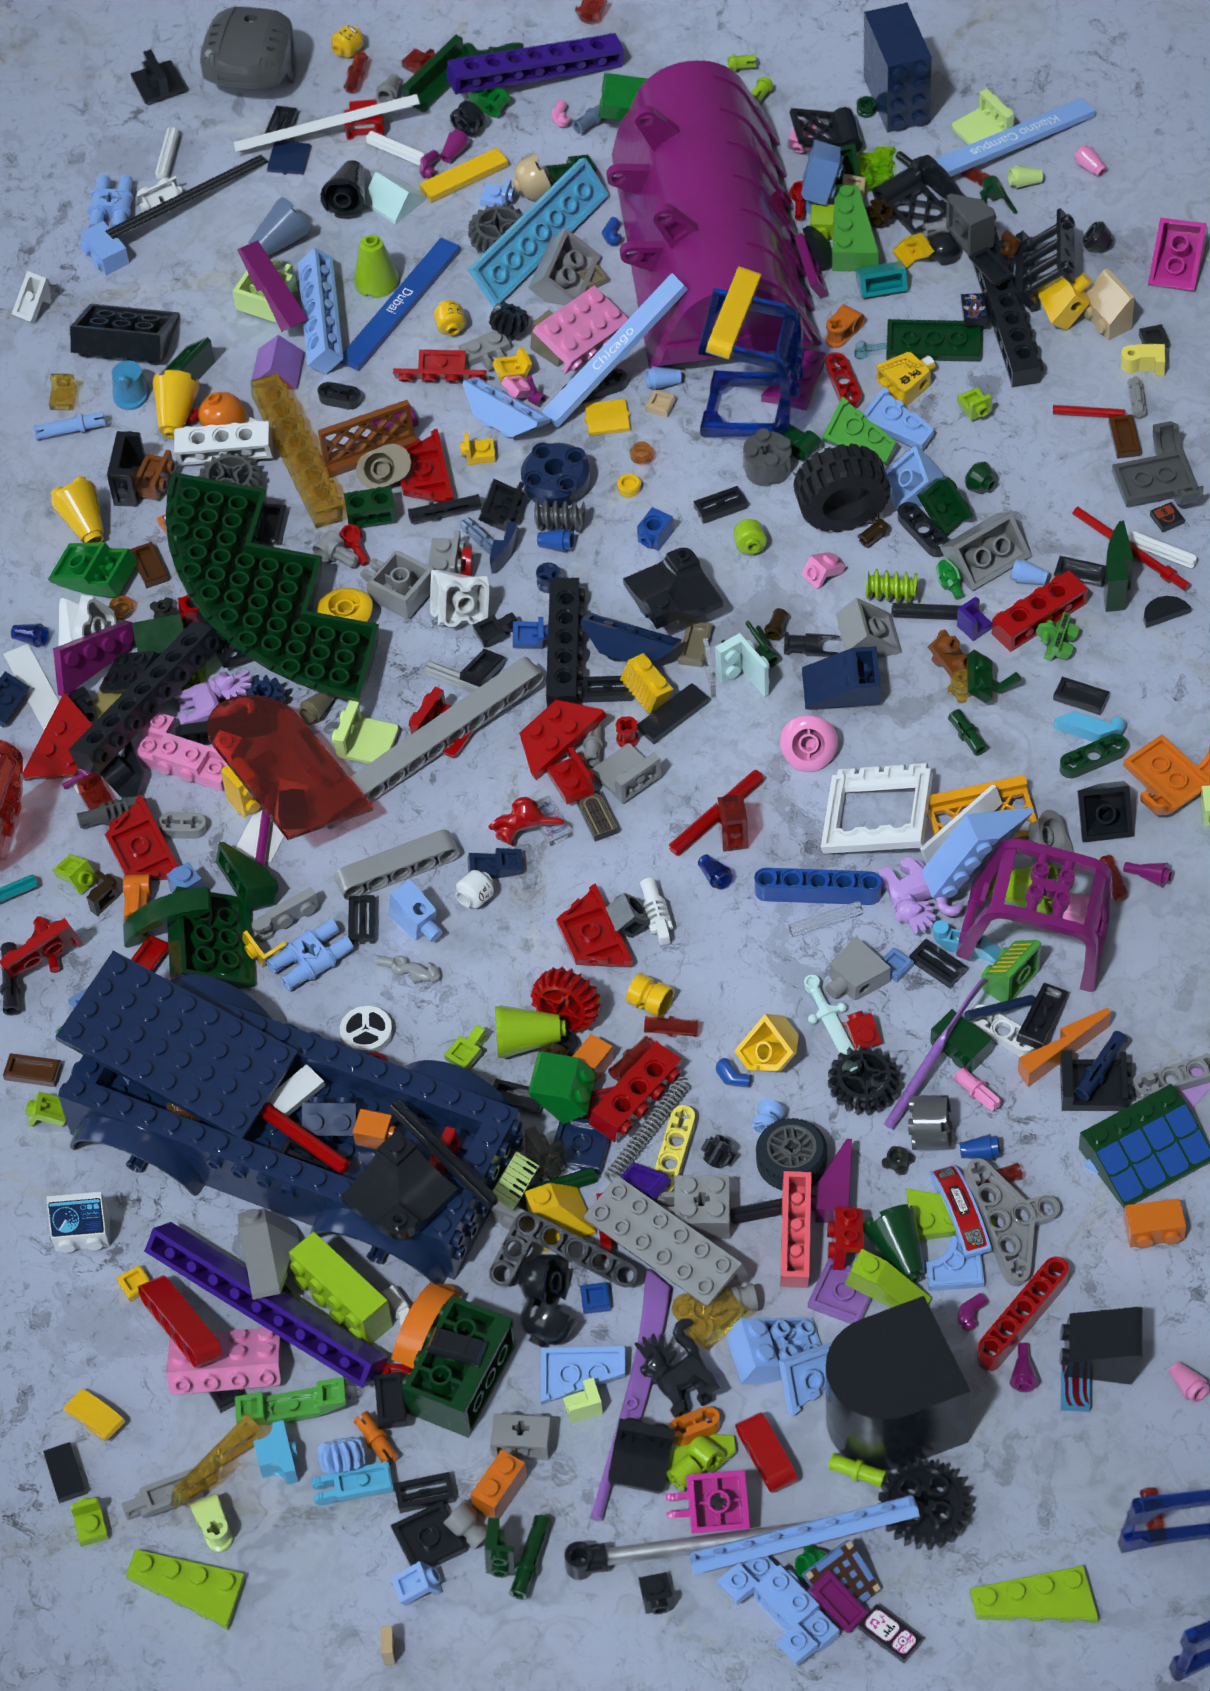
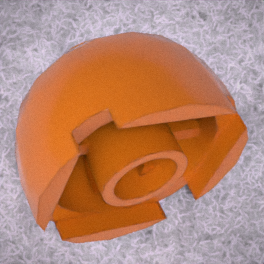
[198,392,247,426]

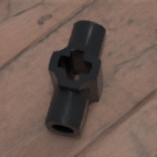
[60,686,96,721]

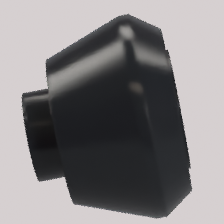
[1083,221,1113,252]

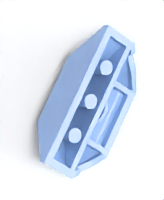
[463,377,551,438]

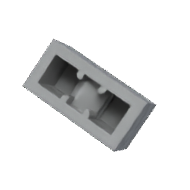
[490,1412,552,1460]

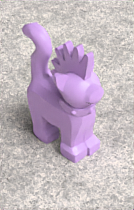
[174,670,256,725]
[877,857,963,936]

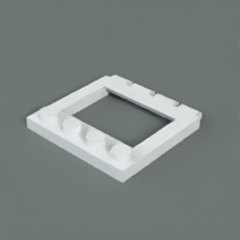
[821,763,933,854]

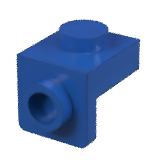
[513,617,548,648]

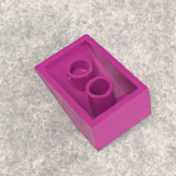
[1148,217,1208,291]

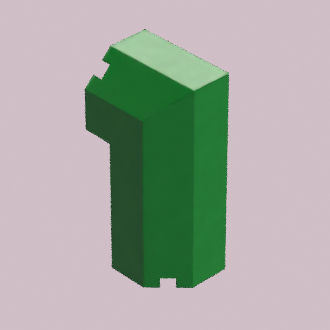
[599,73,648,121]

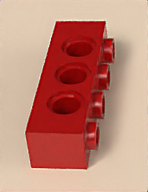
[992,570,1088,652]
[589,1041,682,1142]

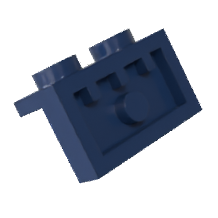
[0,671,30,727]

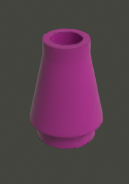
[439,129,469,164]

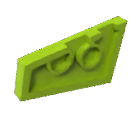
[906,1188,996,1240]

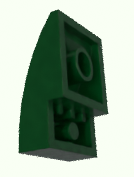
[1104,521,1133,612]

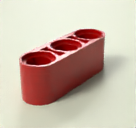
[735,1412,798,1493]

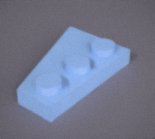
[863,387,934,451]

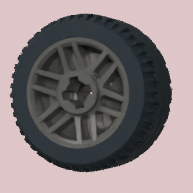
[756,1118,828,1191]

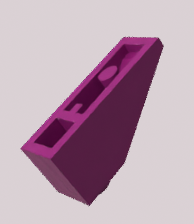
[811,1139,852,1223]

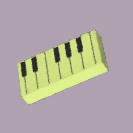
[492,1151,539,1210]

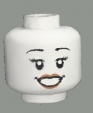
[455,870,494,908]

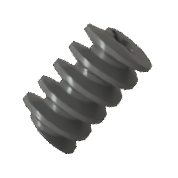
[534,500,585,532]

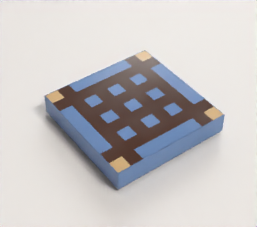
[802,1540,881,1623]

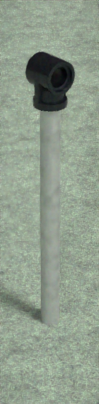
[564,1521,810,1580]

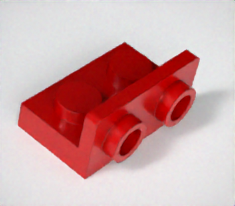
[546,747,596,805]

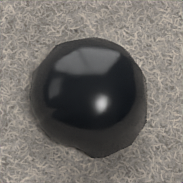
[928,231,962,266]

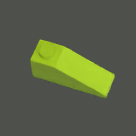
[844,1249,931,1308]

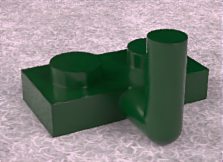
[967,649,1021,703]

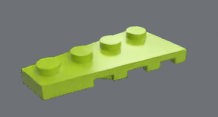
[126,1549,245,1631]
[969,1565,1098,1623]

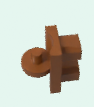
[928,630,967,680]

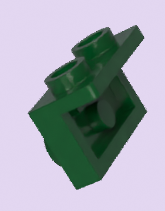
[916,477,973,535]

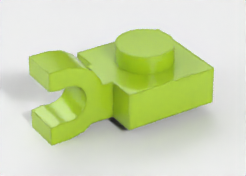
[444,1025,488,1070]

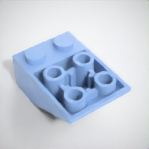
[726,1318,821,1384]

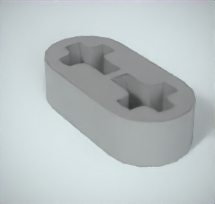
[158,812,207,839]

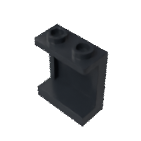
[107,431,145,507]
[1060,1051,1133,1111]

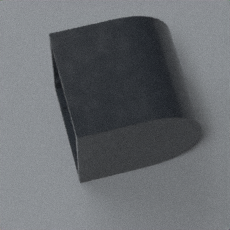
[825,1296,971,1470]

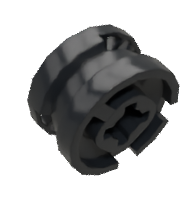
[450,101,486,137]

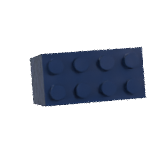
[864,2,932,133]

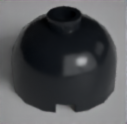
[518,1254,569,1309]
[521,1297,578,1348]

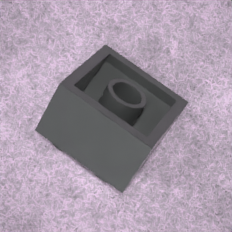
[946,194,996,256]

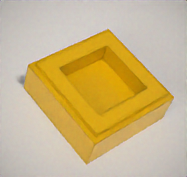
[116,1265,150,1302]

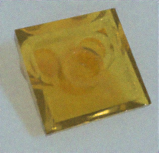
[672,1286,747,1350]

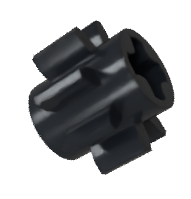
[701,1134,736,1168]

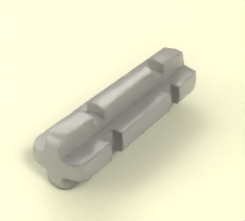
[1128,376,1146,419]

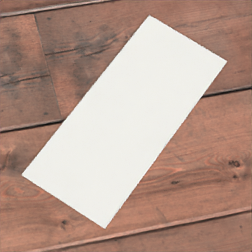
[235,778,308,863]

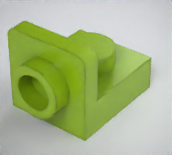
[52,854,96,894]
[25,1091,66,1126]
[70,1497,109,1547]

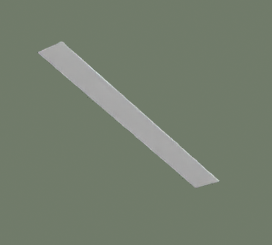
[3,644,103,794]

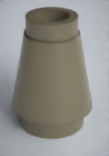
[298,692,334,723]

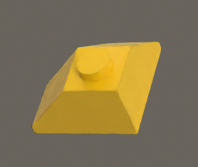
[734,1014,799,1071]

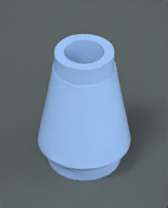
[645,366,681,390]
[1010,559,1048,585]

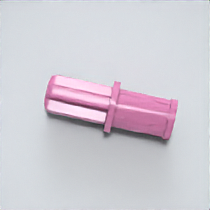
[954,1068,1001,1111]

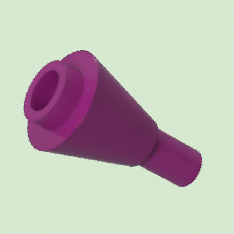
[1123,862,1173,888]
[1010,1342,1038,1392]

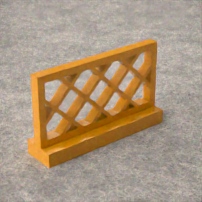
[927,775,1037,840]

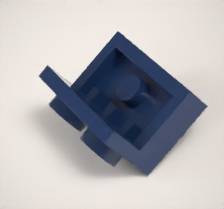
[302,1096,360,1136]

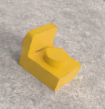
[460,432,496,465]

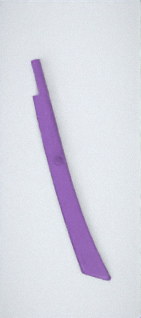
[591,1269,672,1521]

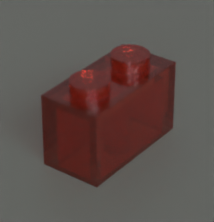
[717,794,748,852]

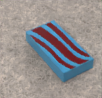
[1061,1365,1090,1412]

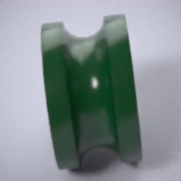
[856,96,876,118]

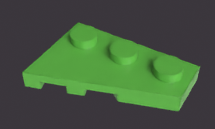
[822,396,897,466]

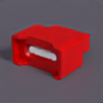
[344,99,384,140]

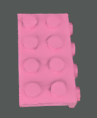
[532,285,629,374]
[166,1327,281,1395]

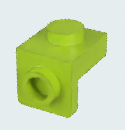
[957,387,992,421]

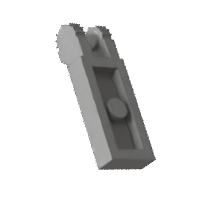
[251,887,319,942]

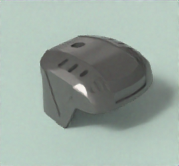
[200,6,297,89]

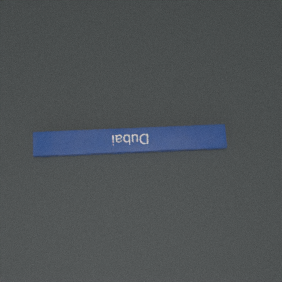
[340,238,461,371]

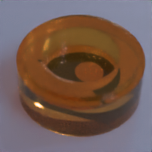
[109,596,134,620]

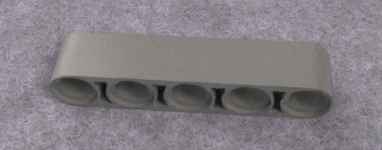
[334,830,460,900]

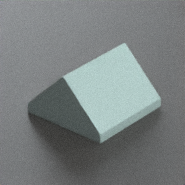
[365,172,427,224]

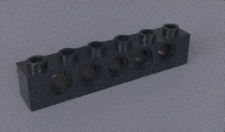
[546,578,585,707]

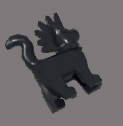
[635,1319,722,1418]

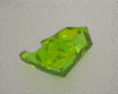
[856,146,896,192]

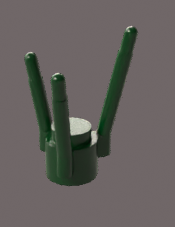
[979,175,1017,214]
[721,621,780,669]

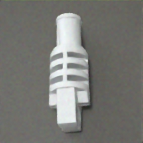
[640,878,673,946]

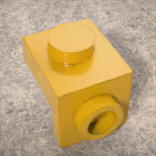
[892,233,934,268]
[492,347,532,382]

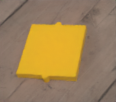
[584,399,630,436]

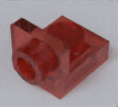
[401,48,435,74]
[76,773,114,811]

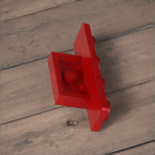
[393,349,489,383]

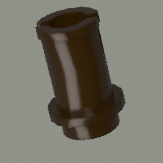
[857,519,889,548]
[764,608,789,640]

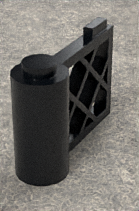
[789,107,863,153]
[872,167,947,235]

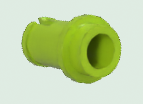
[727,54,756,71]
[751,76,773,104]

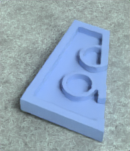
[779,1342,832,1416]
[541,1346,625,1405]

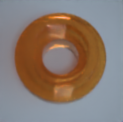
[630,442,654,464]

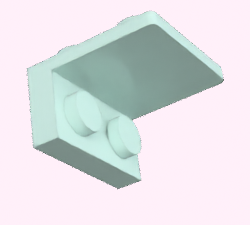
[715,633,770,697]

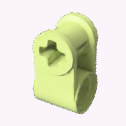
[190,1493,233,1552]

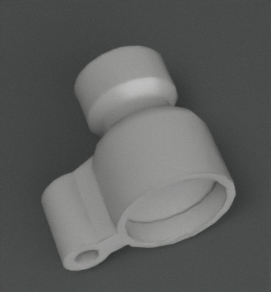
[443,1499,487,1549]

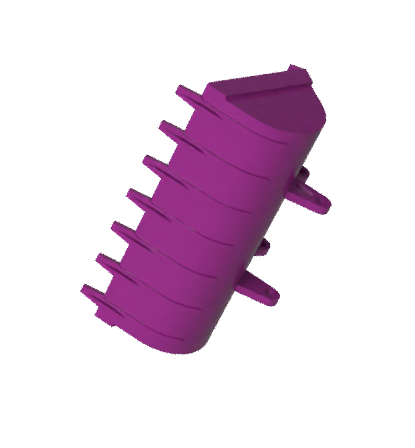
[606,60,822,369]

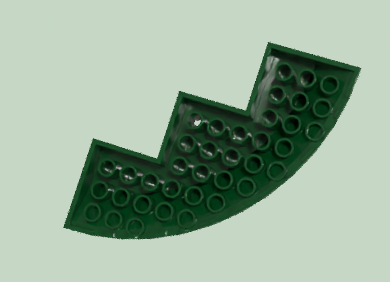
[166,472,379,702]

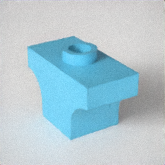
[253,1420,298,1485]

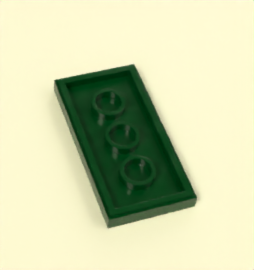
[886,319,981,362]

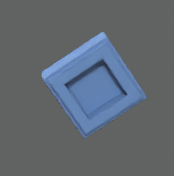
[882,947,914,983]

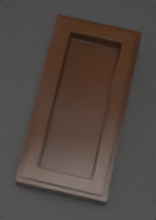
[1108,415,1141,459]
[130,542,169,589]
[3,1053,62,1087]

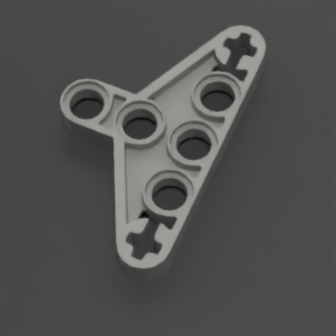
[964,1158,1060,1286]

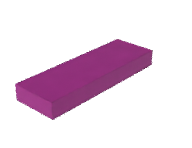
[794,233,828,299]

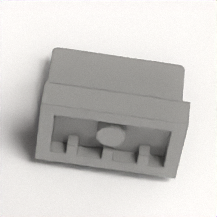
[591,743,661,804]

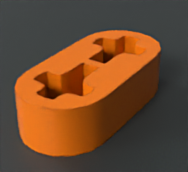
[669,1406,721,1446]

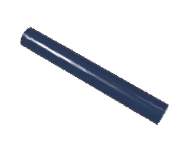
[964,995,1035,1021]

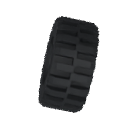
[793,444,891,532]

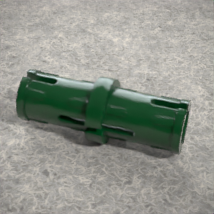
[948,709,988,756]

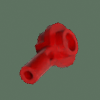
[789,181,806,220]
[339,524,370,566]

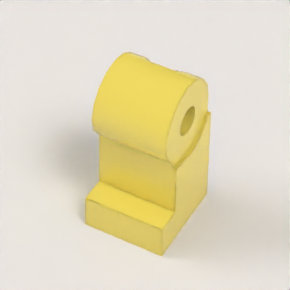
[1120,344,1165,376]

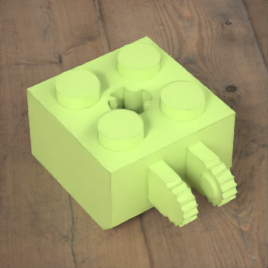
[233,260,298,323]

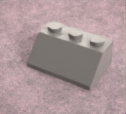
[528,228,601,305]
[940,512,1031,590]

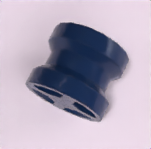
[536,562,560,594]

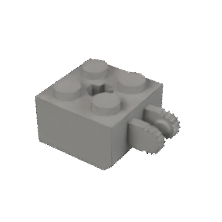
[360,551,434,619]
[653,1175,730,1239]

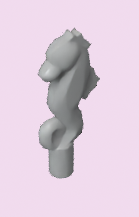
[377,955,440,984]

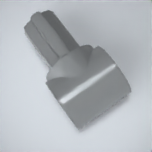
[312,530,359,567]

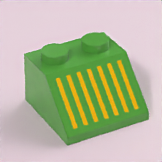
[982,940,1041,1002]

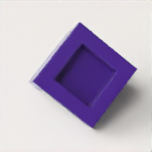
[957,596,992,641]

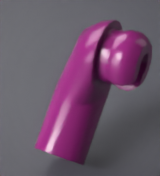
[419,150,439,179]

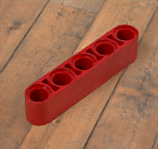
[977,1257,1069,1371]
[138,1275,222,1368]

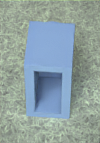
[80,221,129,275]

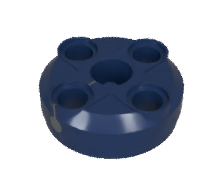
[521,442,591,508]

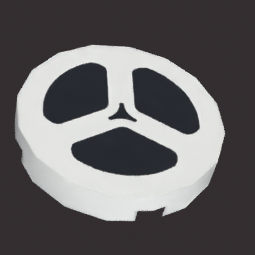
[340,1006,393,1054]

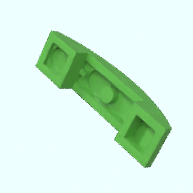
[235,1377,347,1425]

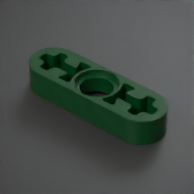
[1059,734,1128,779]

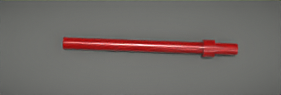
[1072,506,1191,591]

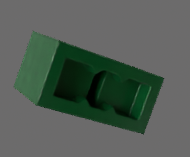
[344,486,397,529]

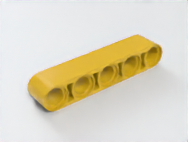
[706,266,762,360]

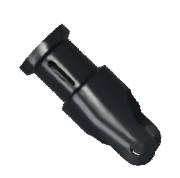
[784,632,841,656]

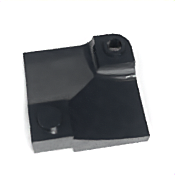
[623,547,723,629]
[341,1130,459,1239]

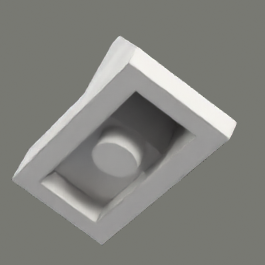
[12,271,51,323]

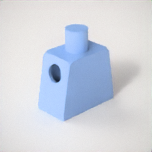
[389,879,443,942]

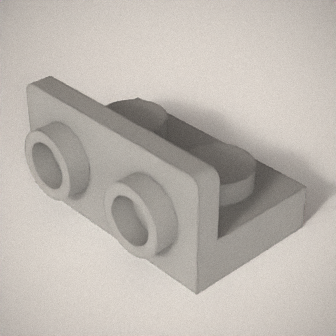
[428,531,465,573]

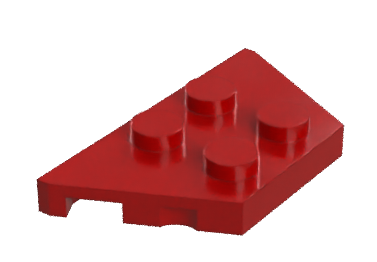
[400,429,453,502]
[21,693,92,781]
[519,700,607,780]
[105,795,178,880]
[556,883,633,967]

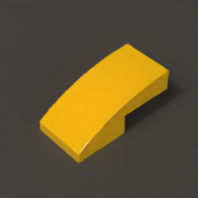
[63,1388,125,1441]

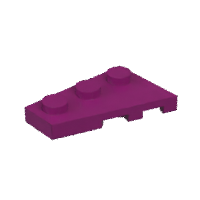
[761,348,826,411]

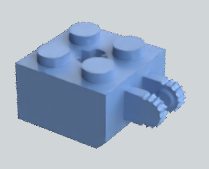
[801,140,844,214]

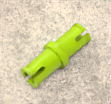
[828,1453,888,1489]

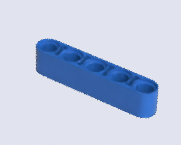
[754,868,882,905]

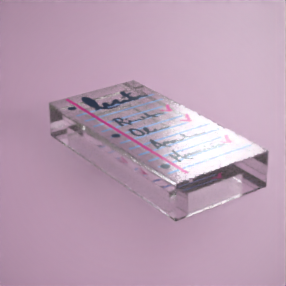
[536,795,573,846]

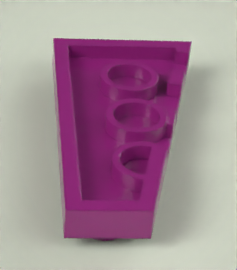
[53,620,135,696]

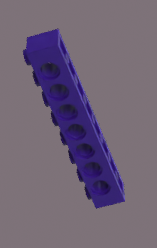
[447,33,624,95]

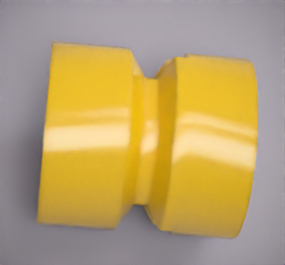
[625,972,674,1019]

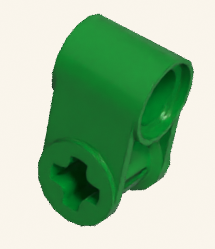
[468,88,511,118]

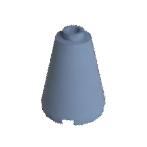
[248,197,311,256]

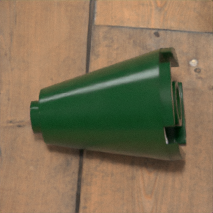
[863,1204,925,1283]

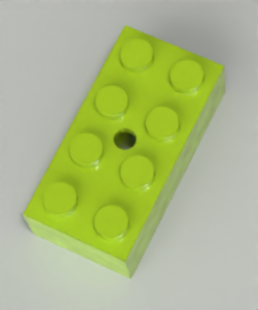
[289,1231,393,1345]

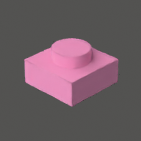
[501,375,530,399]

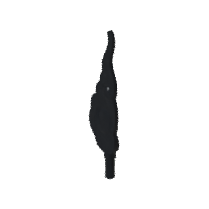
[895,151,997,231]

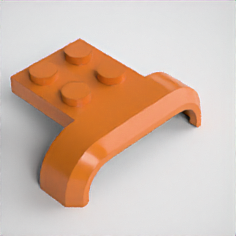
[1123,734,1210,816]

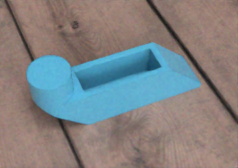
[1054,711,1126,742]
[933,920,1001,962]

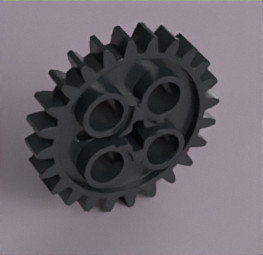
[878,1459,971,1550]

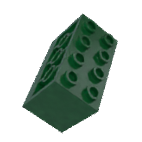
[401,1296,516,1438]

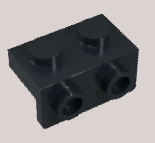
[478,479,525,531]

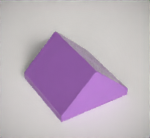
[251,335,304,390]

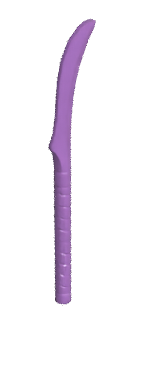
[884,978,988,1130]

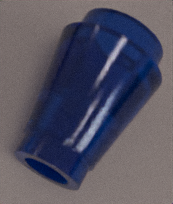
[11,623,49,648]
[698,854,733,890]

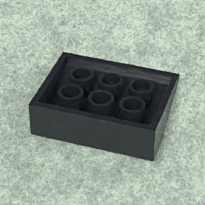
[70,304,179,364]

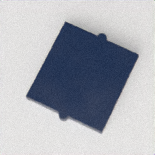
[267,141,311,175]

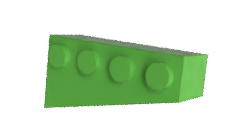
[832,185,879,272]

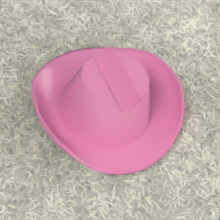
[780,715,838,772]

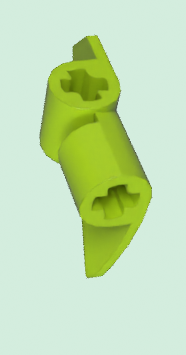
[666,1434,736,1492]

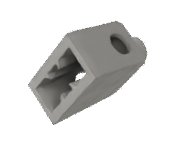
[825,937,891,1000]

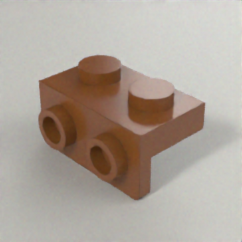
[134,450,176,500]

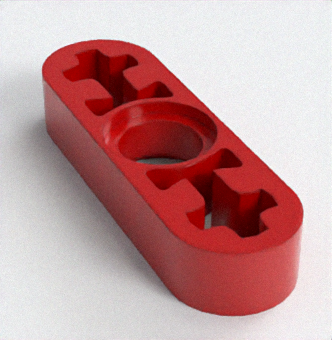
[825,352,861,409]

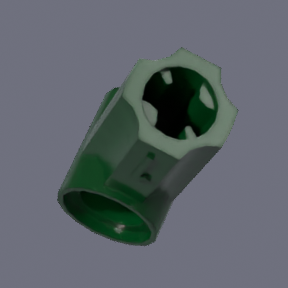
[773,420,822,462]

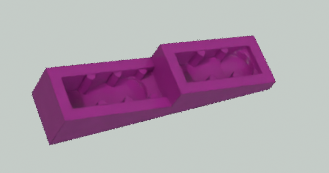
[237,240,308,332]

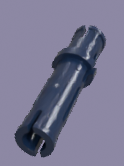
[1073,1031,1128,1101]

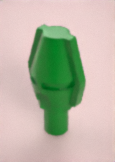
[936,558,964,600]

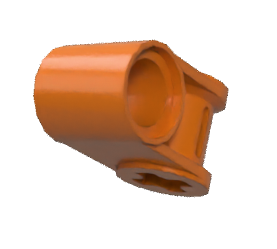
[825,304,865,348]

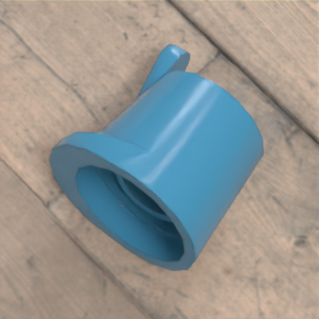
[112,360,149,410]

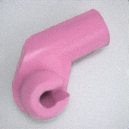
[550,100,571,128]

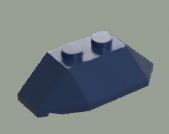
[581,612,682,663]

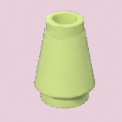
[1008,165,1043,188]

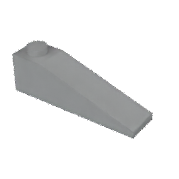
[237,1208,299,1300]

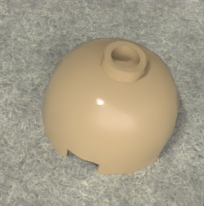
[512,153,551,200]

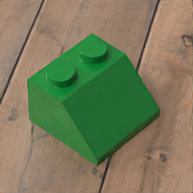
[528,1051,596,1124]

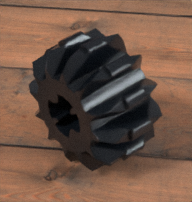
[489,302,529,338]

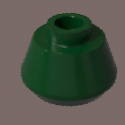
[965,461,996,493]

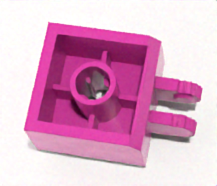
[665,1470,750,1534]

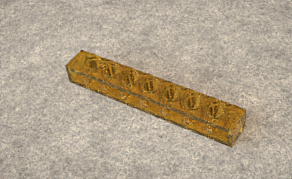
[251,373,345,528]

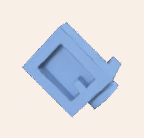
[480,179,515,207]
[391,1561,442,1605]

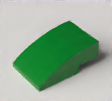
[48,542,138,597]

